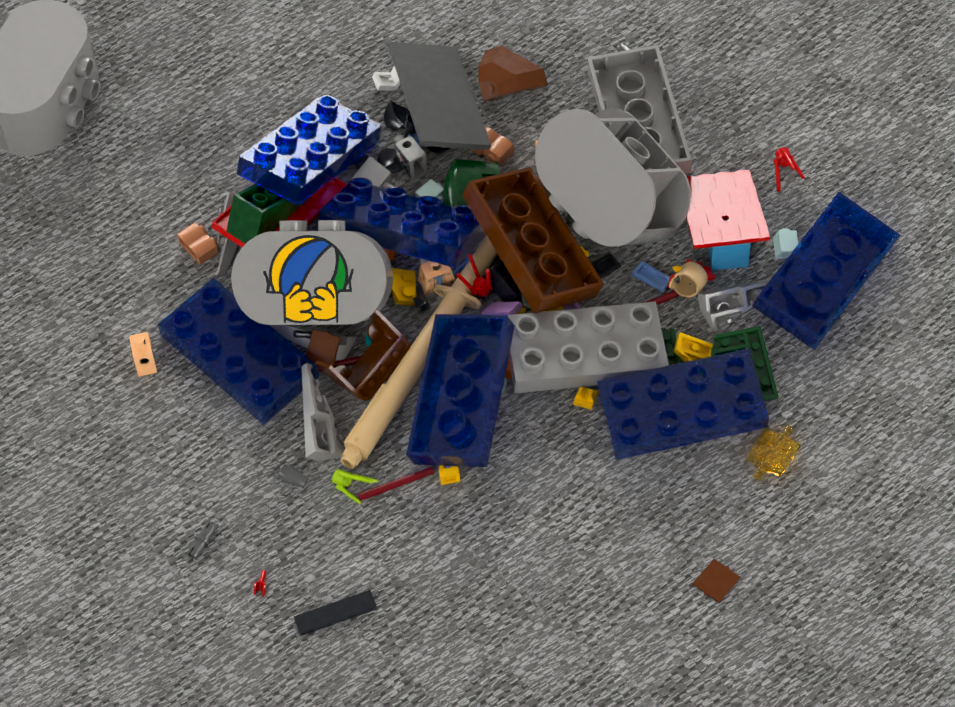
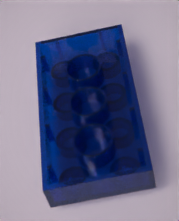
[237,95,382,206]
[319,178,486,268]
[157,278,319,425]
[406,314,515,467]
[597,348,769,460]

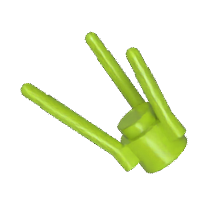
[332,468,379,504]

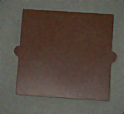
[305,329,341,368]
[693,559,741,603]

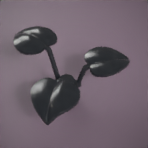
[377,100,450,173]

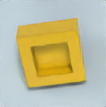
[573,387,598,410]
[439,461,460,485]

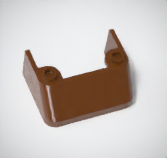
[315,309,410,401]

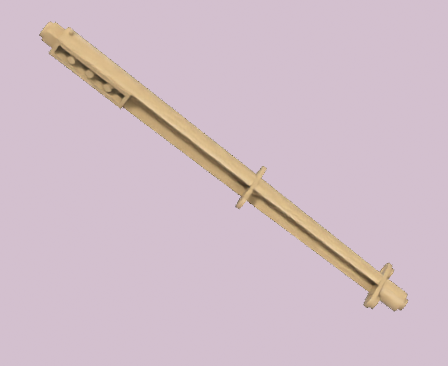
[340,177,542,469]

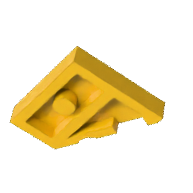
[391,268,416,306]
[674,332,713,379]

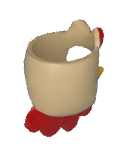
[668,259,715,298]

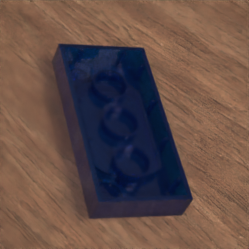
[752,192,900,350]

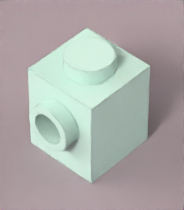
[415,179,444,212]
[773,228,799,259]

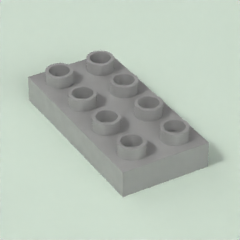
[587,45,692,174]
[503,302,669,393]

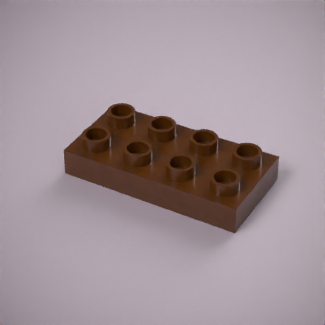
[462,167,604,314]

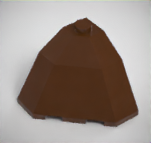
[478,45,548,101]

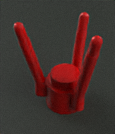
[773,147,805,192]
[456,254,493,297]

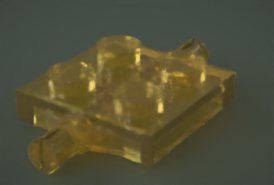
[746,425,800,481]

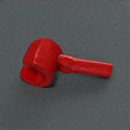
[253,570,267,597]

